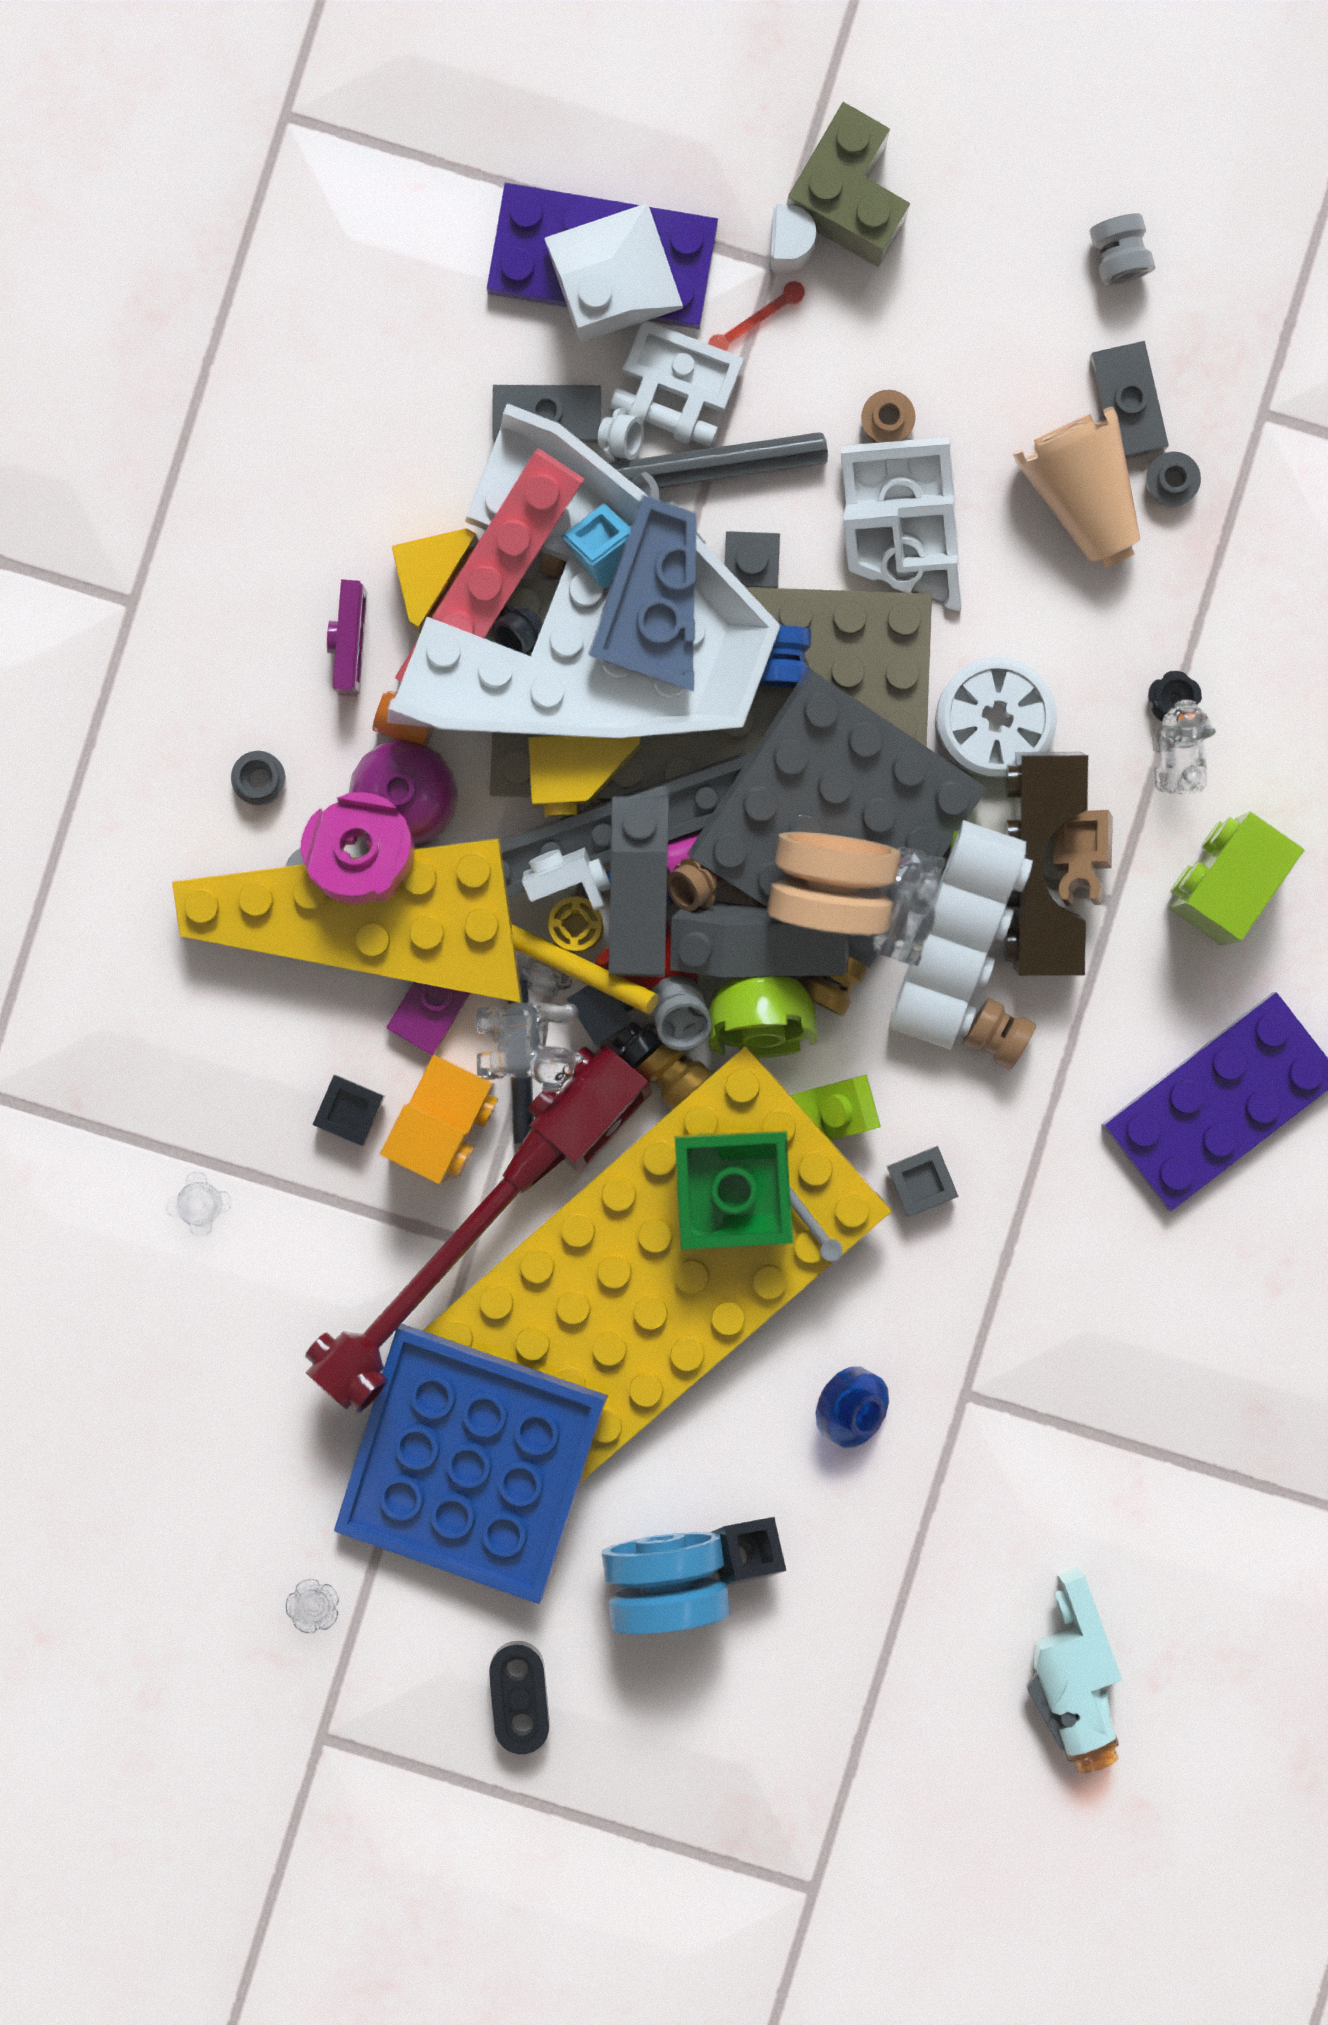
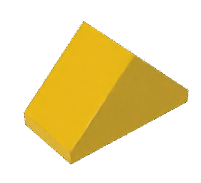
[391,528,479,633]

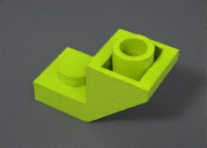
[791,1074,881,1140]

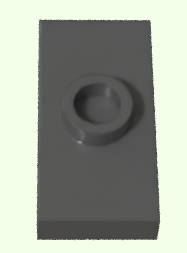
[1090,341,1169,458]
[492,385,601,443]

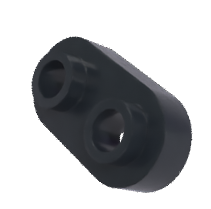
[489,1641,550,1755]

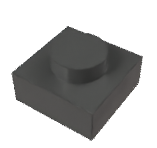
[724,531,780,588]
[886,1146,959,1217]

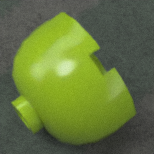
[708,976,818,1058]

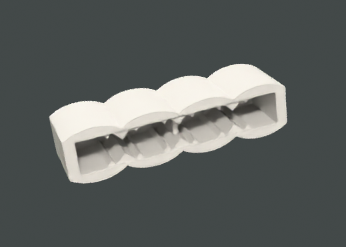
[888,820,1032,1050]

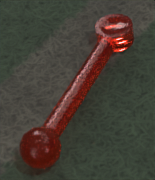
[708,281,805,351]

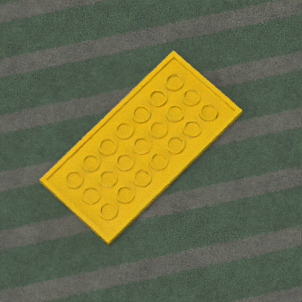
[422,1045,892,1483]

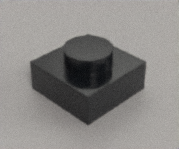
[312,1075,386,1146]

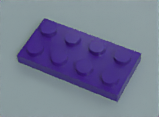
[486,182,718,330]
[1102,992,1328,1211]

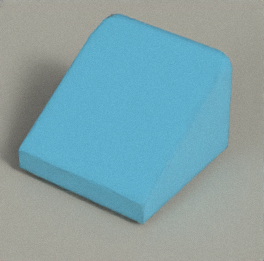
[561,503,630,588]

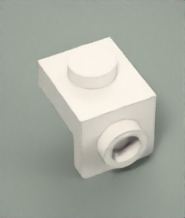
[522,847,610,911]

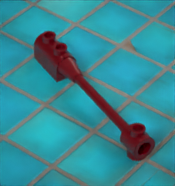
[305,1045,652,1413]

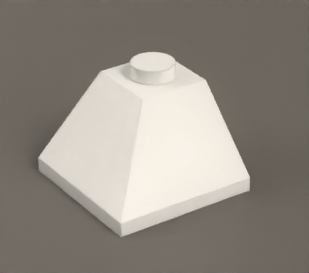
[544,203,683,343]

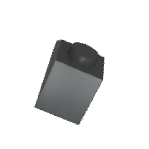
[609,797,669,977]
[670,901,850,977]

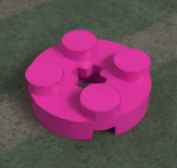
[300,792,414,904]

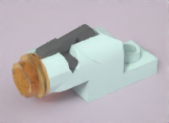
[1026,1568,1122,1773]

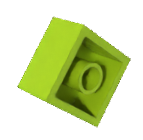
[1168,811,1305,946]

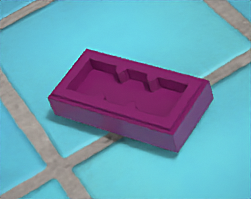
[327,579,367,696]
[386,982,471,1056]

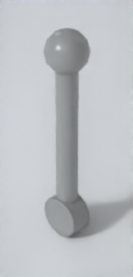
[790,1187,843,1262]

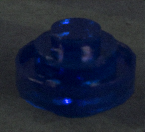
[815,1366,889,1448]

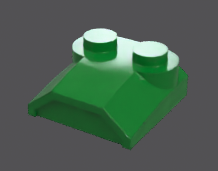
[675,1131,793,1250]

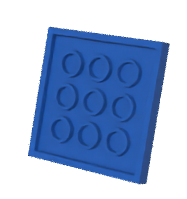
[334,1324,608,1604]

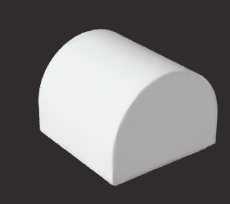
[769,204,816,273]

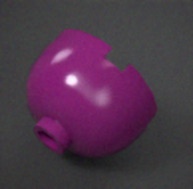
[349,740,458,847]

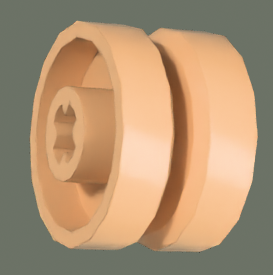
[767,832,901,935]

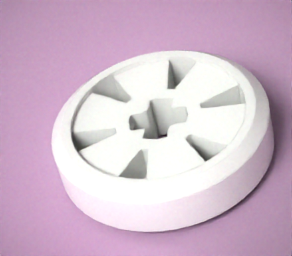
[936,657,1057,779]

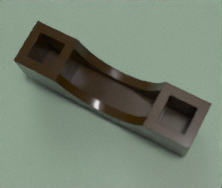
[1004,751,1088,976]

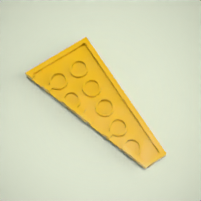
[172,838,522,1003]

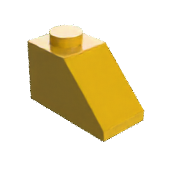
[528,735,640,817]

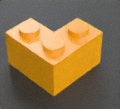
[379,1055,499,1184]

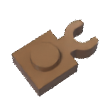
[1053,810,1113,907]

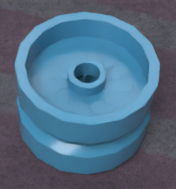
[602,1532,730,1634]

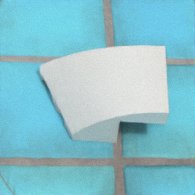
[841,437,962,610]

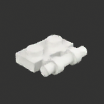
[609,321,744,447]

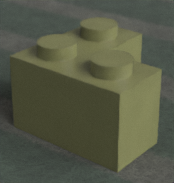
[787,102,911,267]

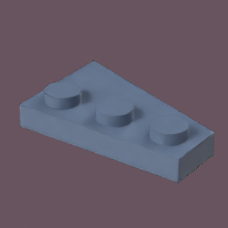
[587,495,697,691]

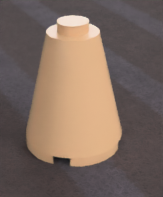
[1012,407,1140,567]

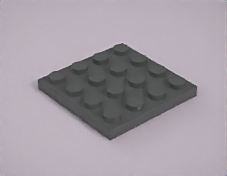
[687,668,987,968]

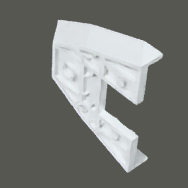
[387,403,780,738]

